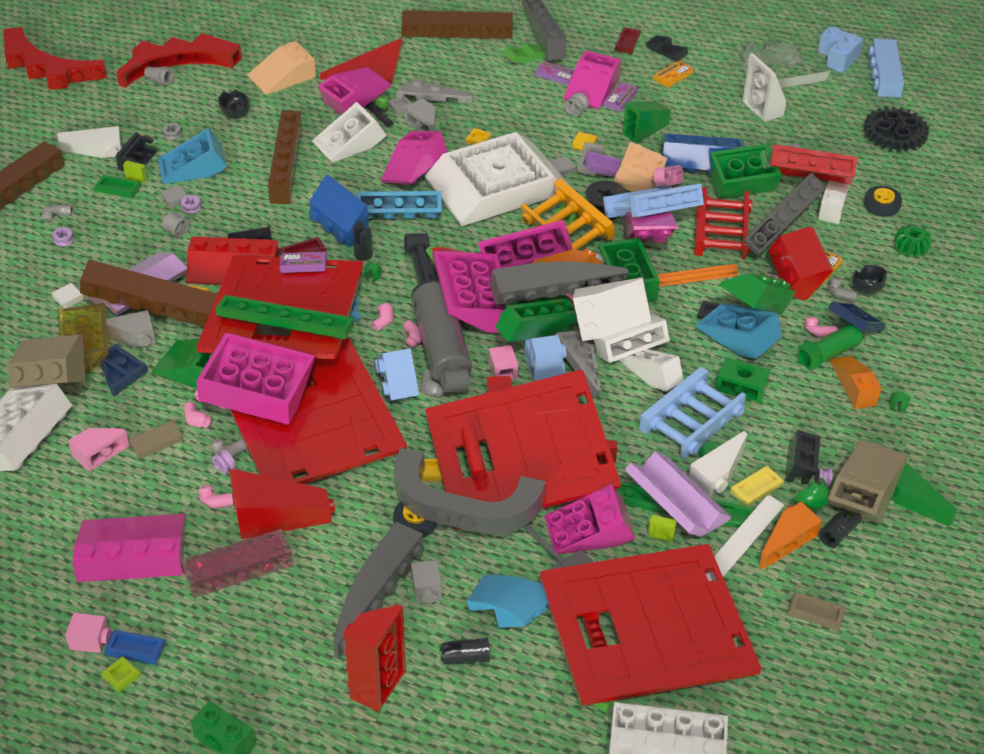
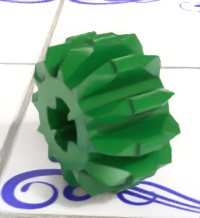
[894,224,931,259]

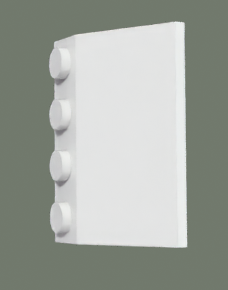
[0,383,72,471]

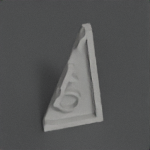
[397,78,474,103]
[555,330,601,397]

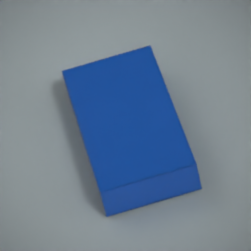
[104,630,166,665]

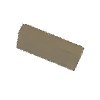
[128,421,184,459]
[788,592,846,631]

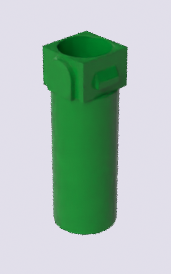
[798,324,863,371]

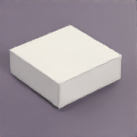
[52,283,84,309]

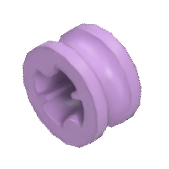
[181,195,201,214]
[53,227,74,246]
[212,450,236,475]
[816,468,832,490]

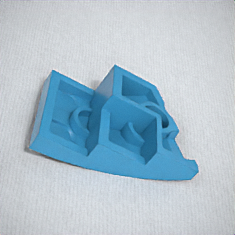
[467,575,548,628]

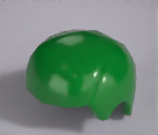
[793,477,830,512]

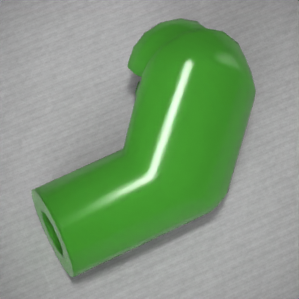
[371,96,389,110]

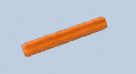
[657,264,738,287]

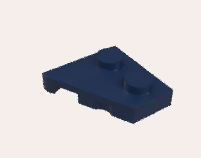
[98,344,148,396]

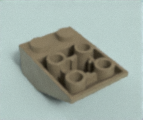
[828,440,908,524]

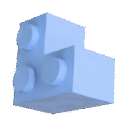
[818,26,863,73]
[524,335,566,381]
[374,348,419,400]

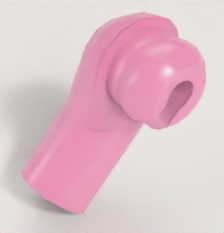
[403,320,422,348]

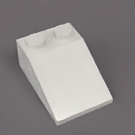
[743,53,786,122]
[312,102,387,163]
[573,277,651,341]

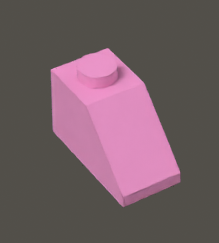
[68,428,129,471]

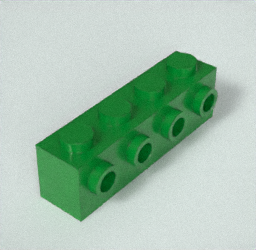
[495,298,577,342]

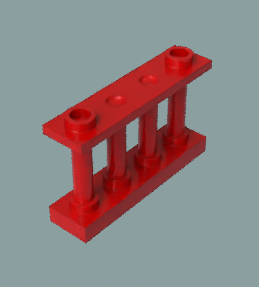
[770,144,858,185]
[694,187,753,260]

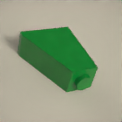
[623,101,671,143]

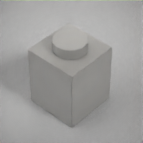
[411,560,442,604]

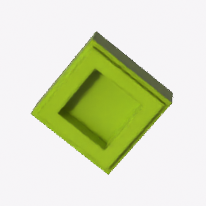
[123,161,147,184]
[648,515,677,542]
[101,656,141,693]

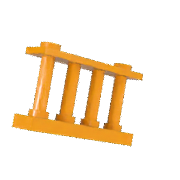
[521,178,615,250]

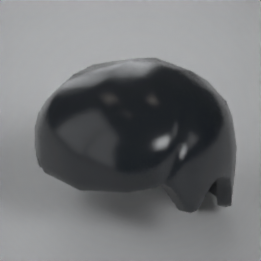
[218,89,250,118]
[852,265,887,294]

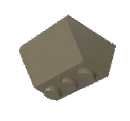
[8,334,86,387]

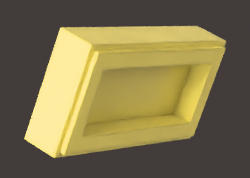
[730,466,784,507]

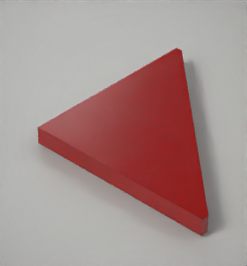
[319,38,403,84]

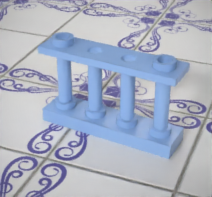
[603,184,704,218]
[639,367,746,460]

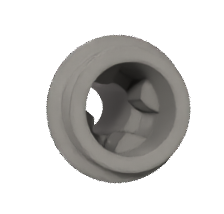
[145,67,174,86]

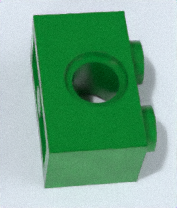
[716,357,771,403]
[190,701,256,754]

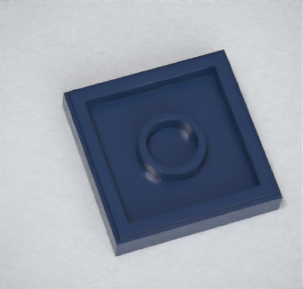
[828,301,886,332]

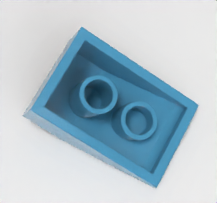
[158,128,227,184]
[696,303,782,359]

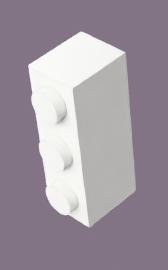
[594,314,670,363]

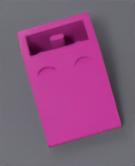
[564,50,621,109]
[318,67,391,115]
[381,131,448,185]
[625,211,678,243]
[545,484,635,555]

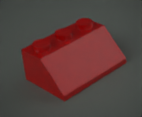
[768,226,834,300]

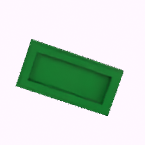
[94,175,141,199]

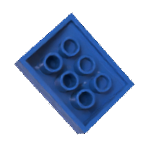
[662,133,746,173]

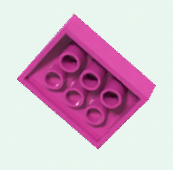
[432,251,506,333]
[197,333,315,425]
[72,514,186,582]

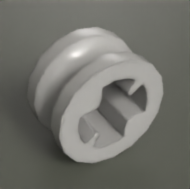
[163,123,181,140]

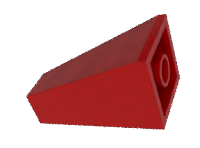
[229,469,335,540]

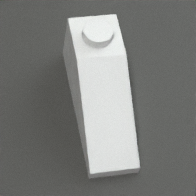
[57,126,122,158]
[818,181,850,224]
[619,349,684,392]
[689,431,747,496]

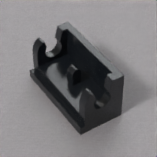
[115,132,158,171]
[785,430,821,485]

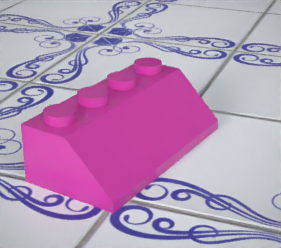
[478,220,573,268]

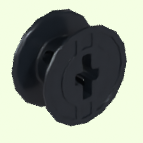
[585,180,627,220]

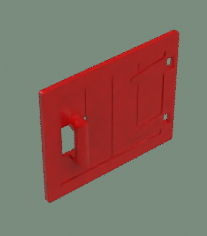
[196,256,364,359]
[230,337,407,484]
[425,370,621,530]
[540,544,761,706]

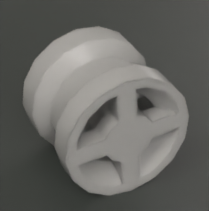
[564,92,589,117]
[162,212,190,238]

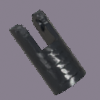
[353,221,373,261]
[819,508,862,548]
[440,637,490,665]

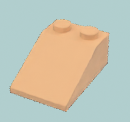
[247,41,316,95]

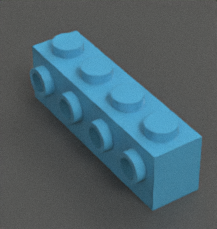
[356,191,442,219]

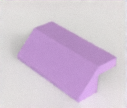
[87,252,188,316]
[625,451,731,537]

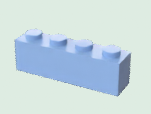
[868,39,904,98]

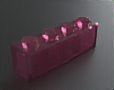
[181,529,293,598]

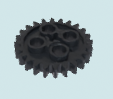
[863,106,929,152]

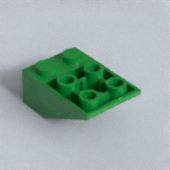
[152,338,213,388]

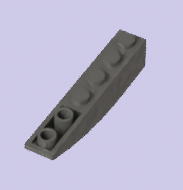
[521,0,566,60]
[743,172,826,255]
[488,261,629,305]
[333,522,425,659]

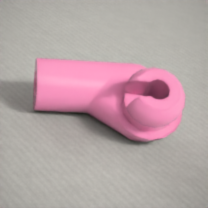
[371,303,393,332]
[804,317,837,338]
[184,402,212,428]
[198,485,234,508]

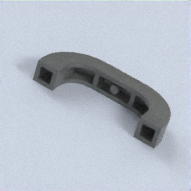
[394,448,546,534]

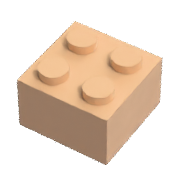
[613,141,667,192]

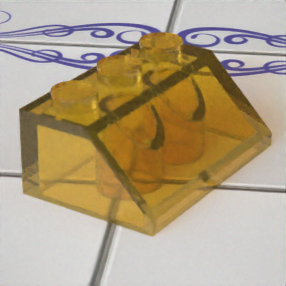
[58,303,109,374]

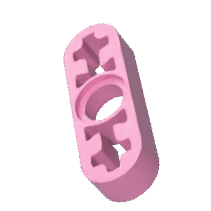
[654,165,684,187]

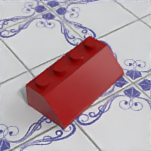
[186,236,280,285]
[343,604,406,712]

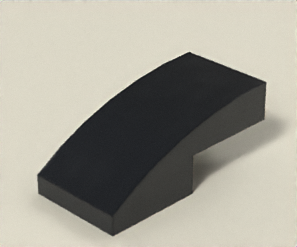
[646,35,688,62]

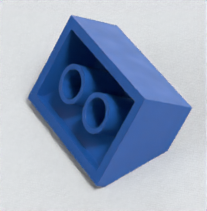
[309,175,369,247]

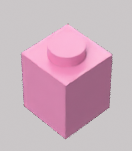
[488,345,518,380]
[65,613,111,653]

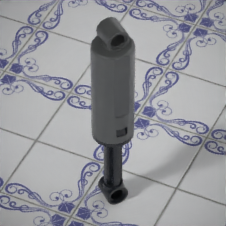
[404,233,472,393]

